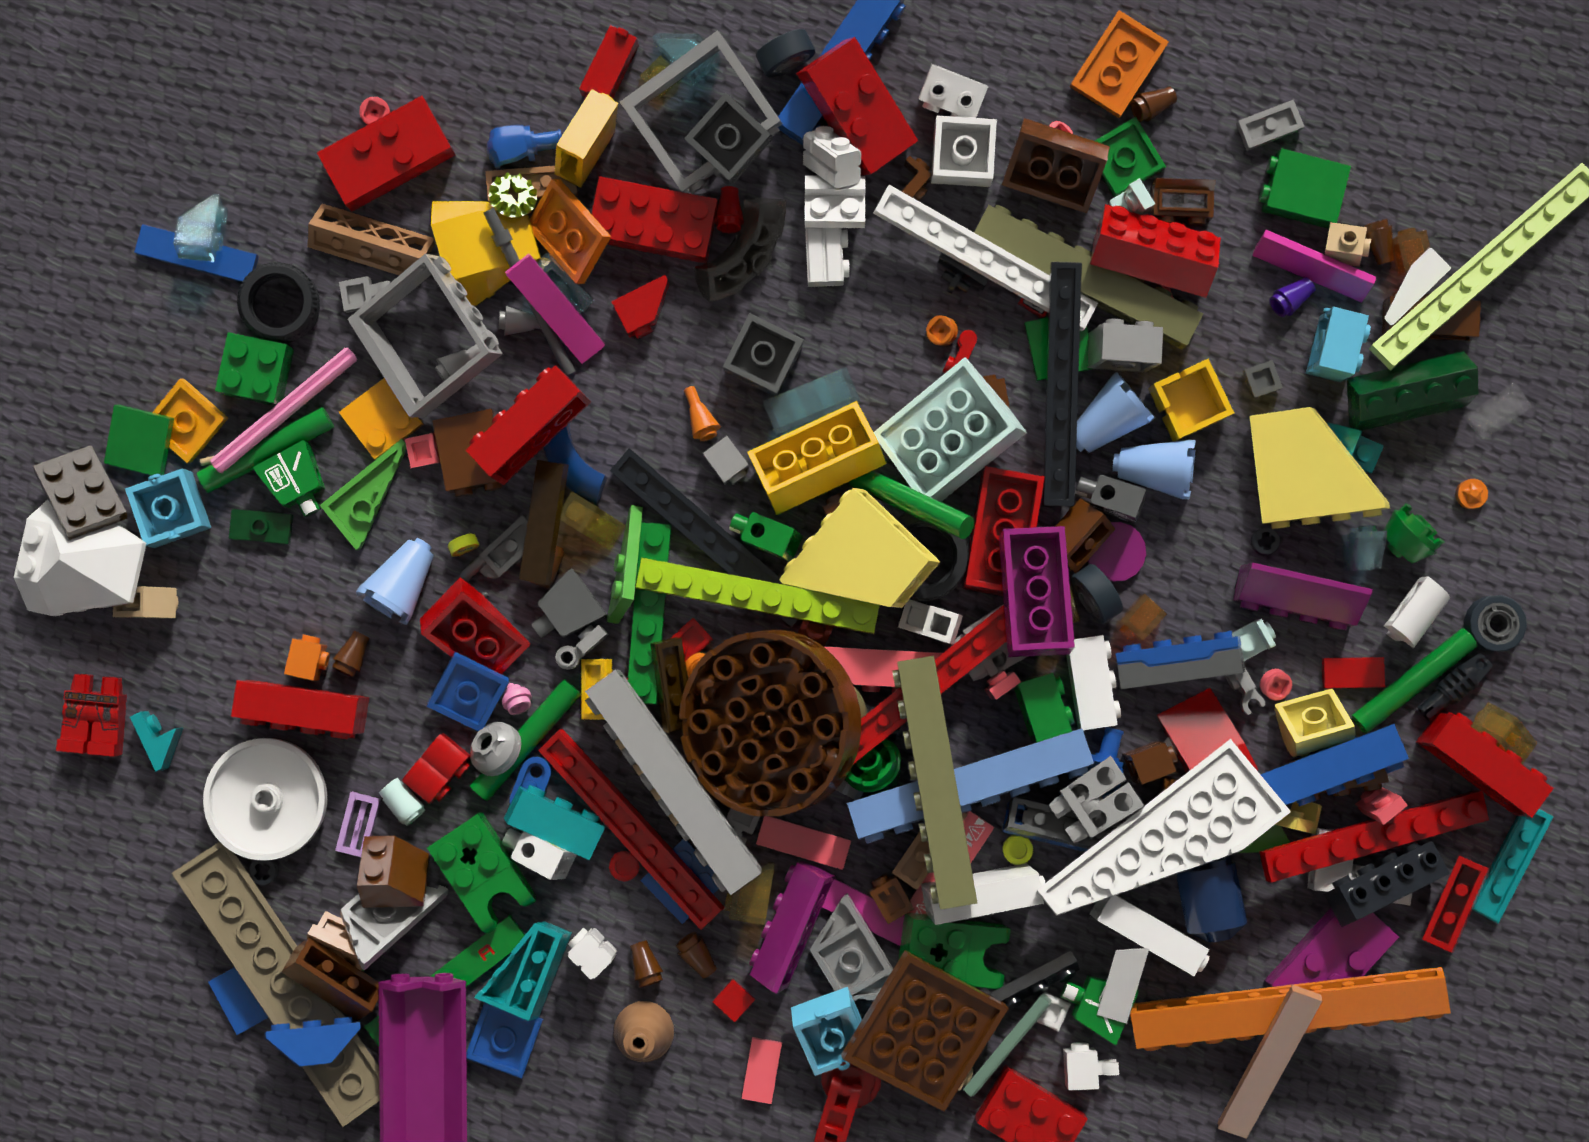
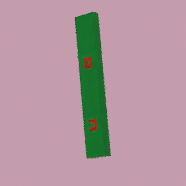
[364,915,525,1046]

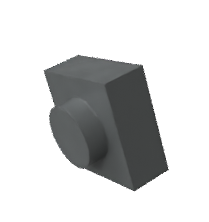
[1242,360,1283,399]

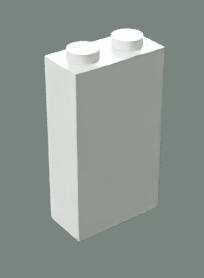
[921,863,1045,925]
[1089,895,1209,976]

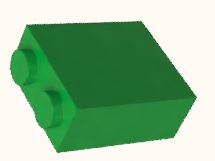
[1259,148,1351,229]

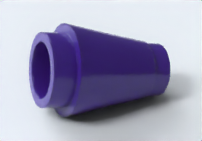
[1269,277,1315,317]

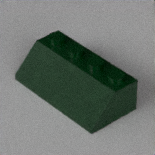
[1347,351,1479,431]

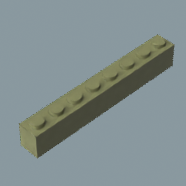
[974,205,1203,350]
[892,656,977,910]

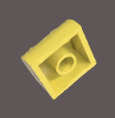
[1274,688,1355,757]

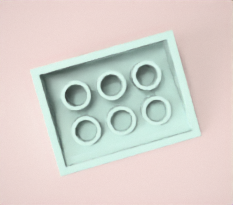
[873,357,1027,502]

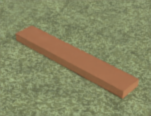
[1218,985,1322,1139]

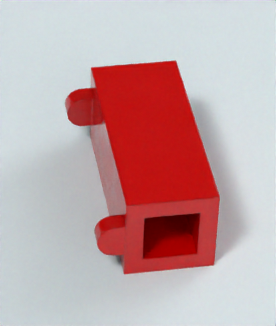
[579,25,639,101]

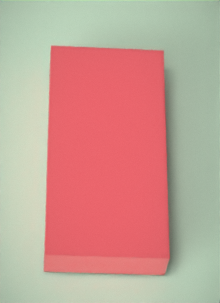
[742,1037,782,1104]

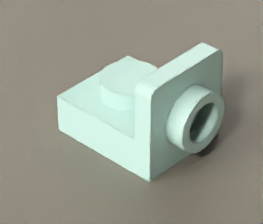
[1109,178,1155,215]
[1232,619,1276,661]

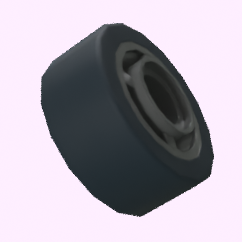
[756,29,816,77]
[1071,564,1123,624]
[1464,595,1527,652]

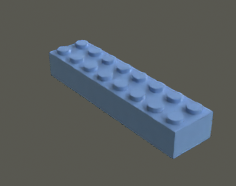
[847,728,1094,844]

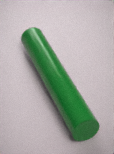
[197,407,334,493]
[849,471,974,539]
[1351,628,1478,734]
[470,679,582,801]

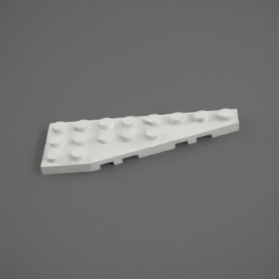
[1037,739,1291,916]

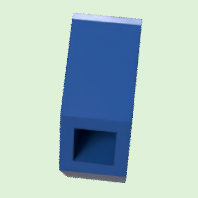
[264,1017,361,1067]

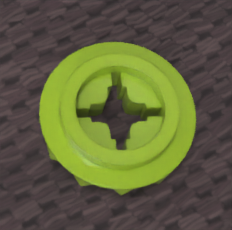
[489,172,537,218]

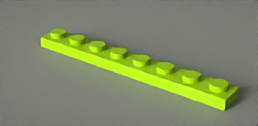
[636,558,880,634]

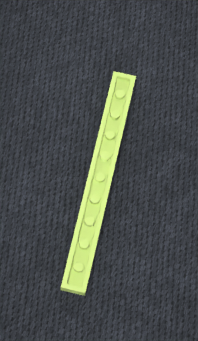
[1369,163,1589,371]

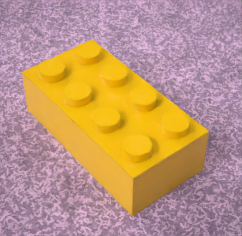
[747,401,886,515]

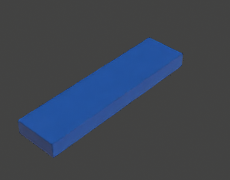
[134,224,259,282]

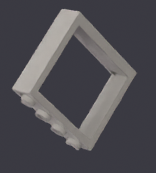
[620,30,783,194]
[348,254,503,418]

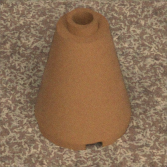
[614,1001,674,1062]

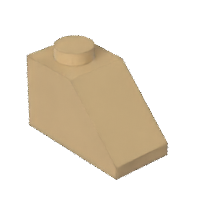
[113,586,179,618]

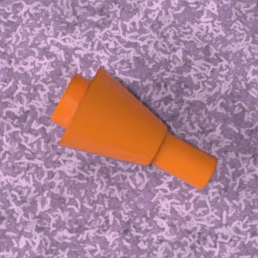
[684,386,721,441]

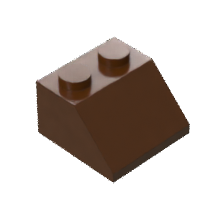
[357,836,430,908]

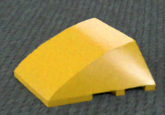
[431,201,541,306]

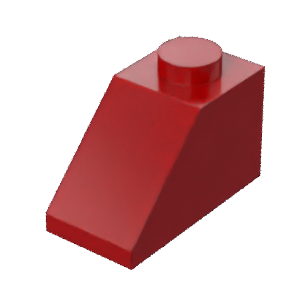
[611,275,669,339]

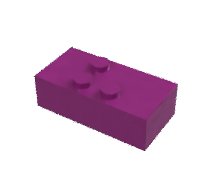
[999,526,1075,657]
[1264,908,1399,987]

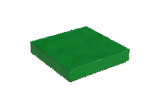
[1095,117,1166,198]
[1024,317,1093,381]
[104,404,174,476]

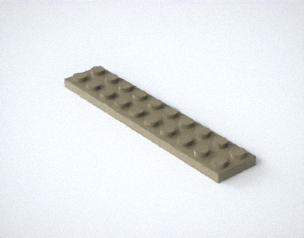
[171,842,380,1127]

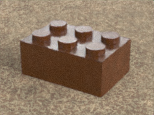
[1002,118,1110,213]

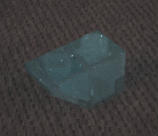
[173,194,228,262]
[1342,525,1387,571]

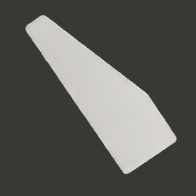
[1385,248,1451,325]

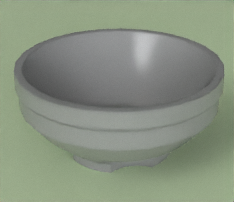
[470,722,521,776]

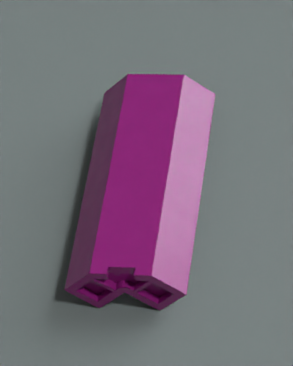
[379,973,467,1142]

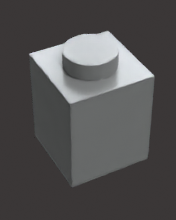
[703,436,749,485]

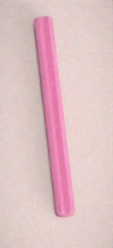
[210,348,357,473]

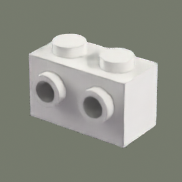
[919,64,988,118]

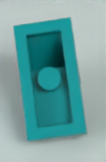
[1327,422,1384,474]
[130,711,183,772]

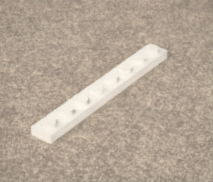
[873,185,1098,331]

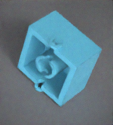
[1306,307,1371,382]
[125,468,211,548]
[791,987,862,1076]

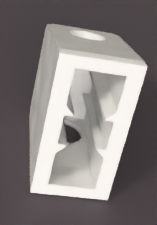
[502,828,576,880]

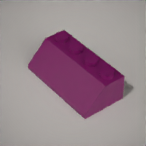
[1233,562,1373,631]
[749,861,835,994]

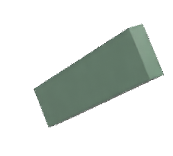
[963,994,1052,1096]

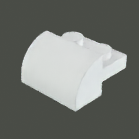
[805,175,865,228]
[1384,576,1450,648]

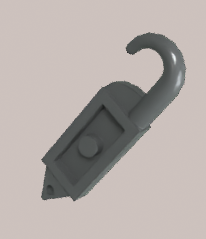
[459,514,529,597]

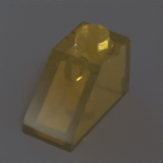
[560,492,626,550]
[1471,702,1538,764]
[724,861,775,925]

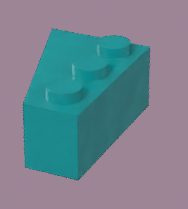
[474,921,572,1021]

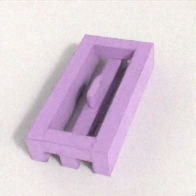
[335,791,381,857]

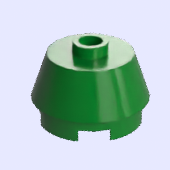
[1382,503,1445,564]
[845,738,901,795]

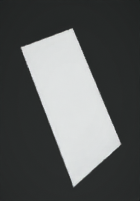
[1097,948,1149,1024]

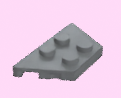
[340,885,448,970]
[810,893,893,1001]

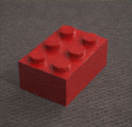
[974,1065,1088,1142]

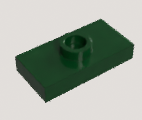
[229,509,293,545]

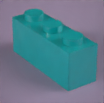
[504,785,605,860]

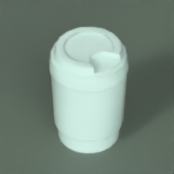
[379,778,425,826]

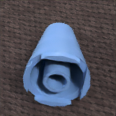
[1076,372,1155,453]
[1113,439,1196,500]
[356,538,434,625]

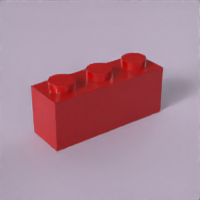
[1422,856,1490,953]

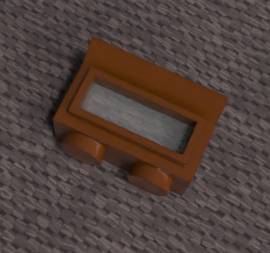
[1150,177,1216,227]

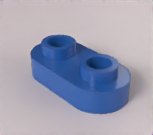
[510,756,552,804]

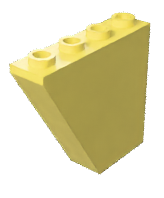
[1250,407,1390,529]
[779,488,940,608]

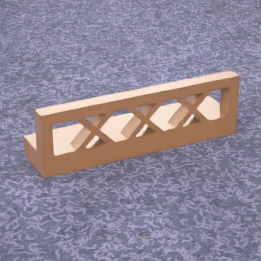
[307,204,435,275]

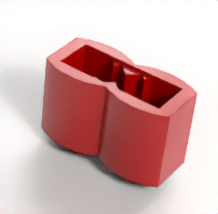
[401,733,471,804]

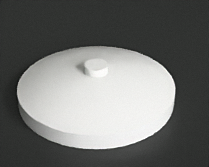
[203,738,327,860]

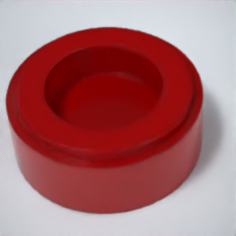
[609,851,640,882]

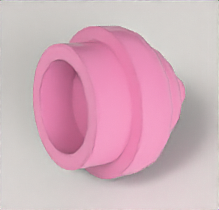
[502,683,532,715]

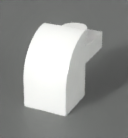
[898,599,963,645]

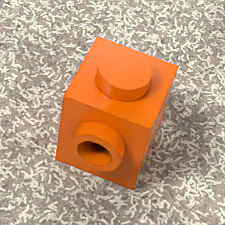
[284,634,330,681]

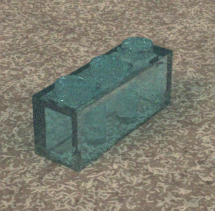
[763,367,860,438]

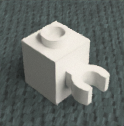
[1063,1042,1119,1090]

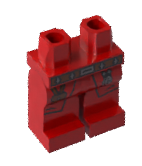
[56,674,127,757]

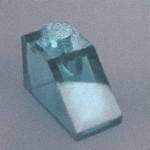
[652,33,720,87]
[537,251,595,315]

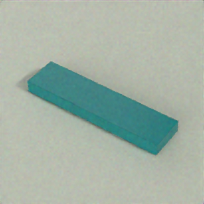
[1473,809,1553,923]

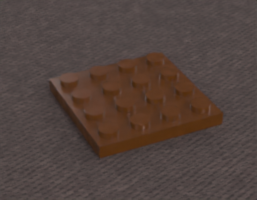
[841,950,1009,1112]

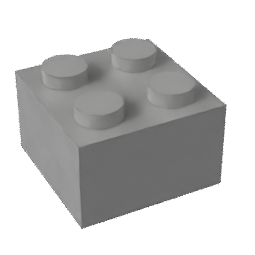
[1087,319,1163,372]

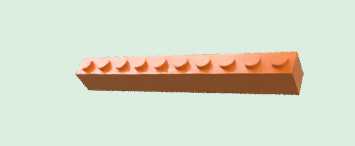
[1130,967,1451,1051]

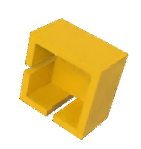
[1148,358,1234,441]

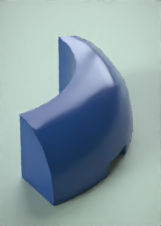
[543,423,608,506]

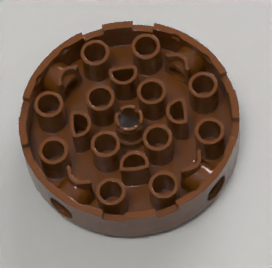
[679,630,861,817]

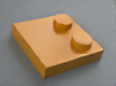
[339,378,424,460]
[152,379,228,463]

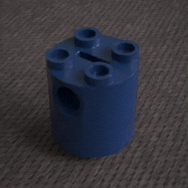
[1176,856,1247,942]

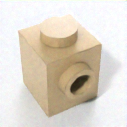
[1325,222,1371,267]

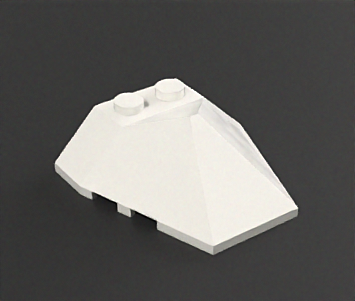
[14,500,147,616]

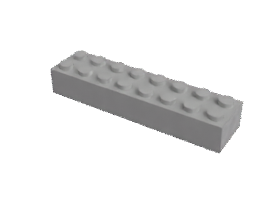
[585,670,762,895]

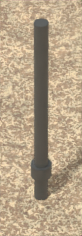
[483,208,575,375]

